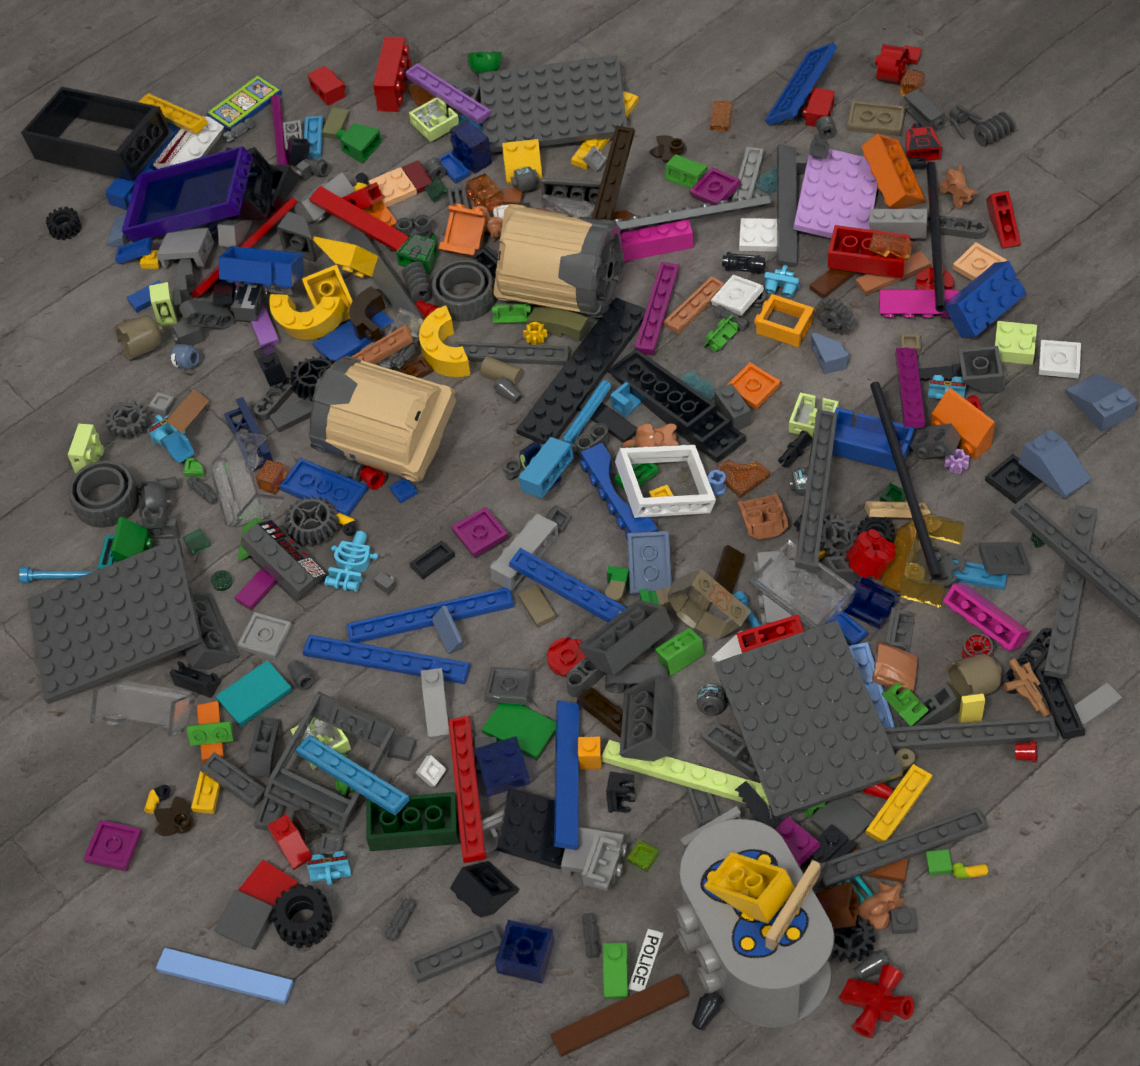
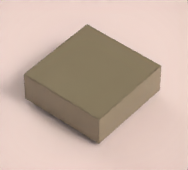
[900,334,921,354]

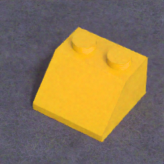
[502,139,542,184]

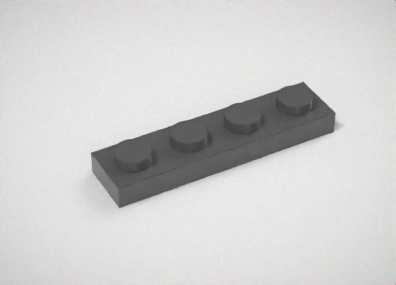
[409,925,504,983]

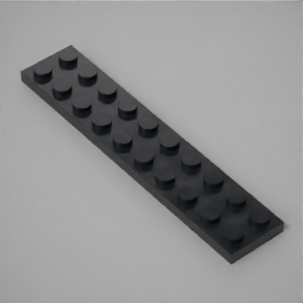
[516,297,646,445]

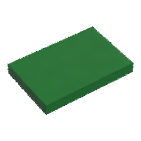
[481,703,556,760]

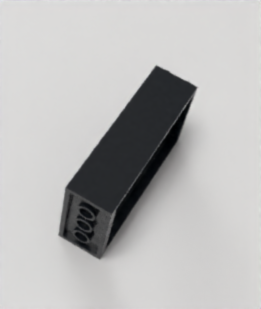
[21,87,172,181]

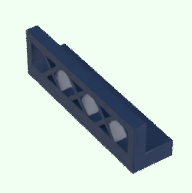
[224,397,273,472]

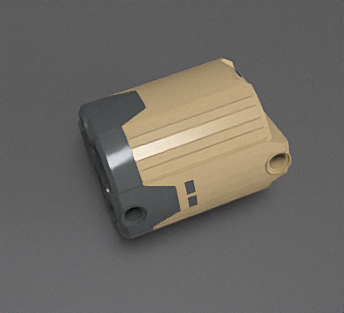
[494,204,624,318]
[308,356,456,482]

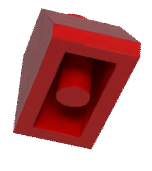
[267,814,312,870]

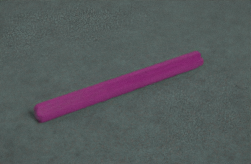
[271,94,288,166]

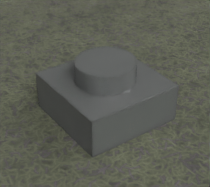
[890,907,917,934]

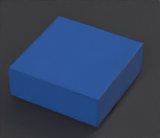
[389,478,417,503]

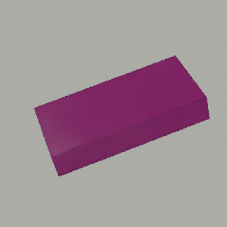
[235,569,277,611]

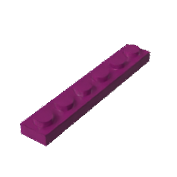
[635,262,679,355]
[895,347,925,428]

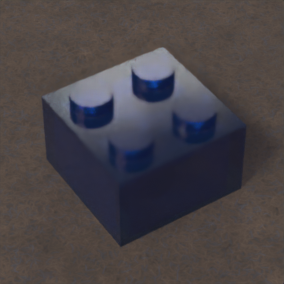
[450,119,492,174]
[474,736,530,797]
[495,920,555,983]

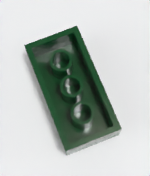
[366,792,459,851]

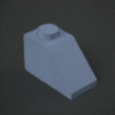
[811,333,849,375]

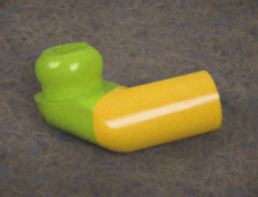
[952,862,988,879]

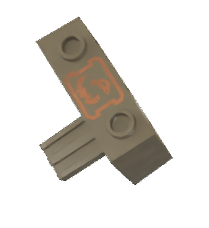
[667,569,751,639]

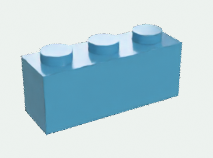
[519,437,574,499]

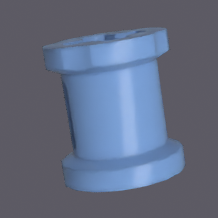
[708,470,726,496]

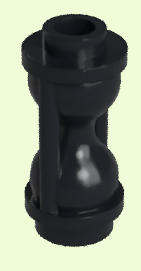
[722,252,765,274]

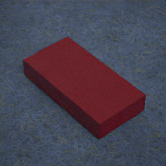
[402,160,434,194]

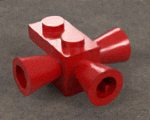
[839,965,914,1038]

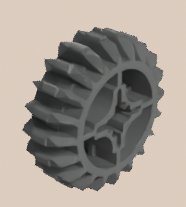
[284,496,339,547]

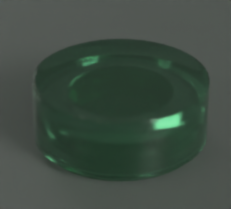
[211,570,233,591]

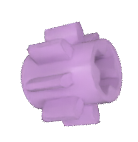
[944,449,970,474]

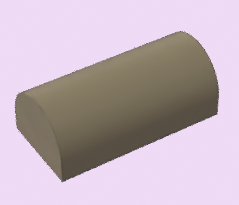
[480,356,524,387]

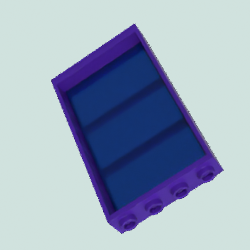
[122,146,253,242]

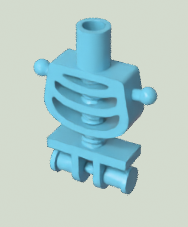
[325,531,378,592]

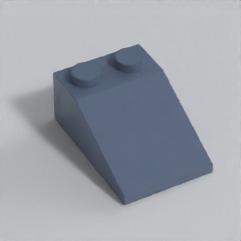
[1065,374,1137,432]
[1018,429,1091,498]

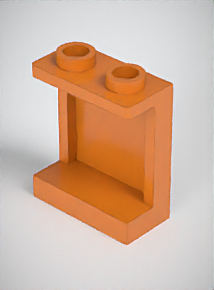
[439,203,488,259]

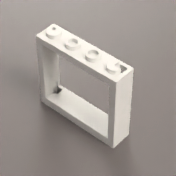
[615,445,716,518]

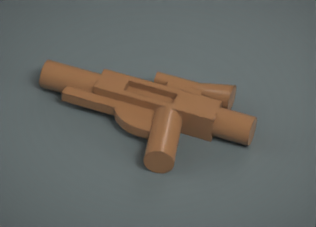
[1003,658,1051,717]

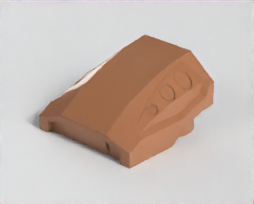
[737,493,788,540]
[872,640,917,693]

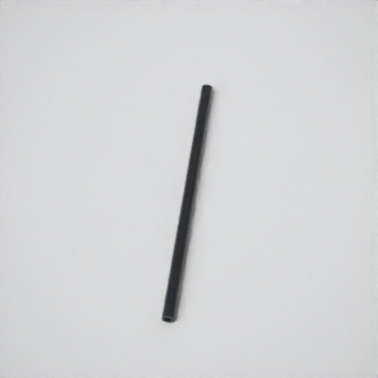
[926,162,945,312]
[870,382,942,580]

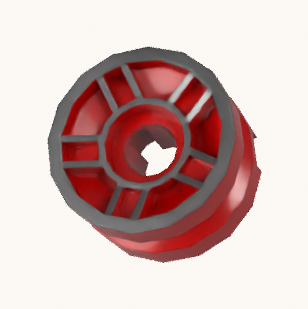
[962,633,994,659]

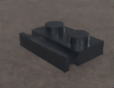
[805,824,856,865]

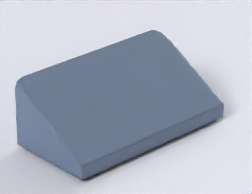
[107,213,128,247]
[432,606,463,654]

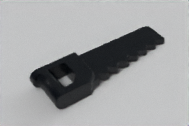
[918,363,962,381]
[735,781,783,829]

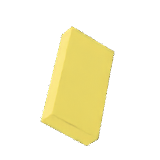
[958,694,985,723]

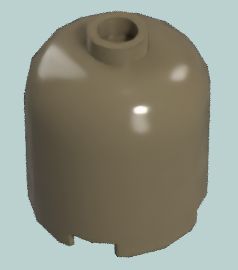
[114,315,163,360]
[946,653,1002,697]

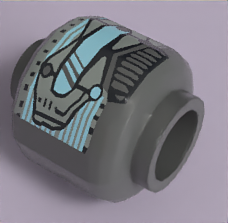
[511,166,539,192]
[788,467,808,495]
[697,683,725,716]

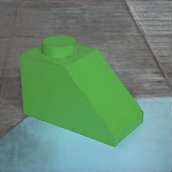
[603,943,628,999]

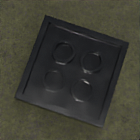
[496,788,565,870]

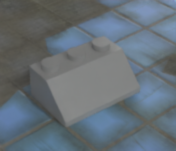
[290,172,354,223]
[869,209,927,239]

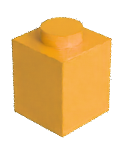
[578,737,602,770]

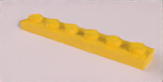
[571,91,639,170]
[138,93,208,134]

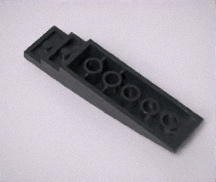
[608,349,746,463]

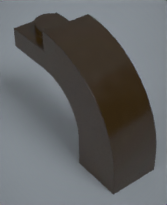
[349,286,386,343]

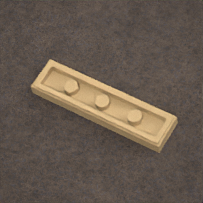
[765,860,821,951]

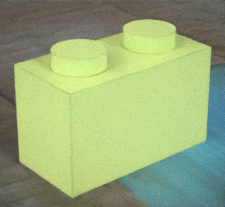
[149,282,178,326]

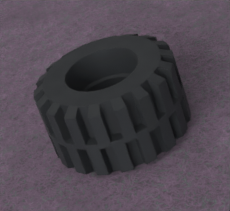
[271,884,333,948]

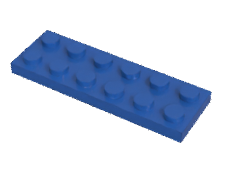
[765,42,837,125]

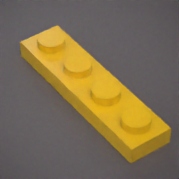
[866,764,933,842]

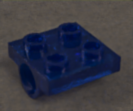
[842,577,901,629]

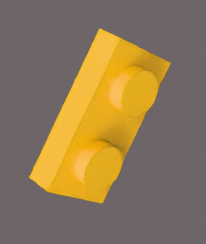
[191,771,221,814]

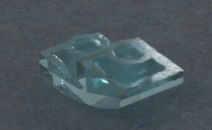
[754,164,777,195]
[679,369,715,401]

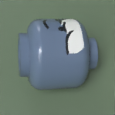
[170,344,199,370]

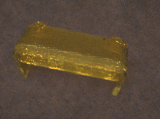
[881,514,964,607]

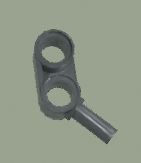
[385,214,432,250]
[570,423,609,459]

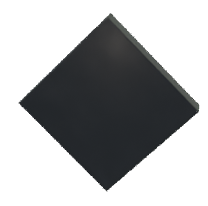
[985,454,1043,504]

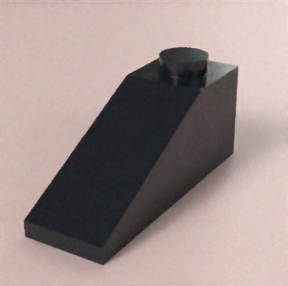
[253,344,288,387]

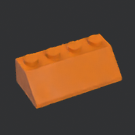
[861,133,926,209]

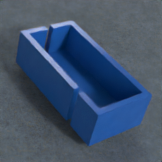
[219,246,304,288]
[945,261,1027,338]
[832,407,914,471]

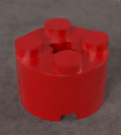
[875,44,910,83]
[846,529,897,579]

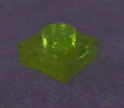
[627,840,659,872]

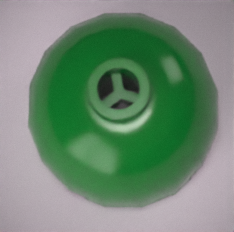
[467,51,502,74]

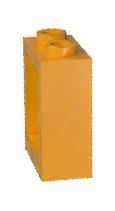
[754,294,814,347]

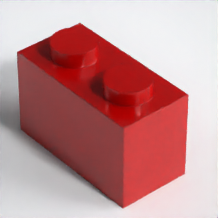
[307,65,346,106]
[803,88,835,127]

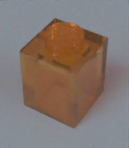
[900,68,925,96]
[255,459,287,495]

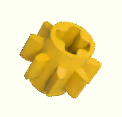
[523,322,547,345]

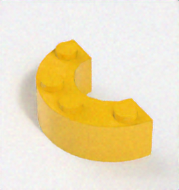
[269,294,348,340]
[419,306,471,377]

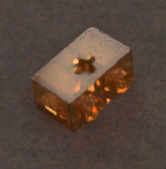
[465,173,504,212]

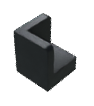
[287,138,310,165]

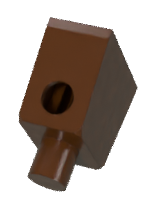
[816,881,860,929]

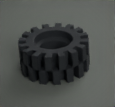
[46,207,82,240]
[857,516,895,543]

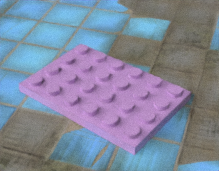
[793,149,878,238]

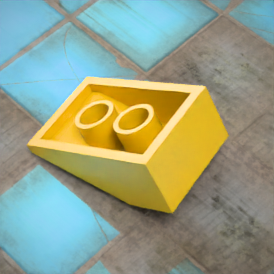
[313,236,378,278]
[302,265,353,324]
[704,852,795,924]

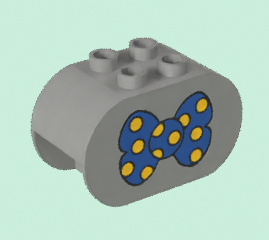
[675,819,834,1028]

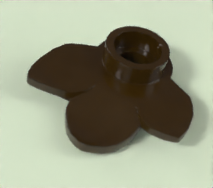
[650,135,686,162]
[154,796,194,836]

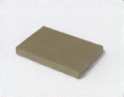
[847,101,906,136]

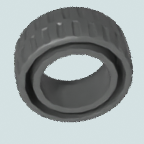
[431,260,495,321]
[68,461,139,527]

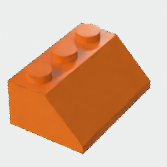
[930,388,995,460]

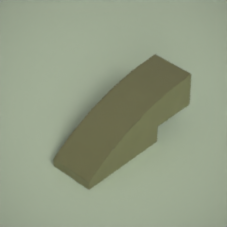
[526,307,588,340]

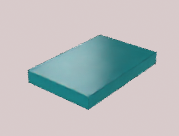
[215,660,293,728]

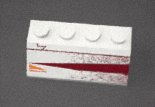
[153,117,224,182]

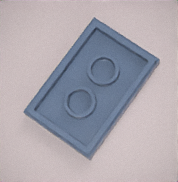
[627,531,672,595]

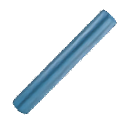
[562,380,611,443]

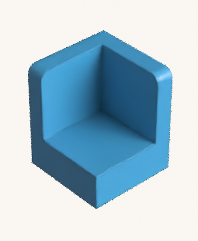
[610,382,641,417]
[162,430,195,463]

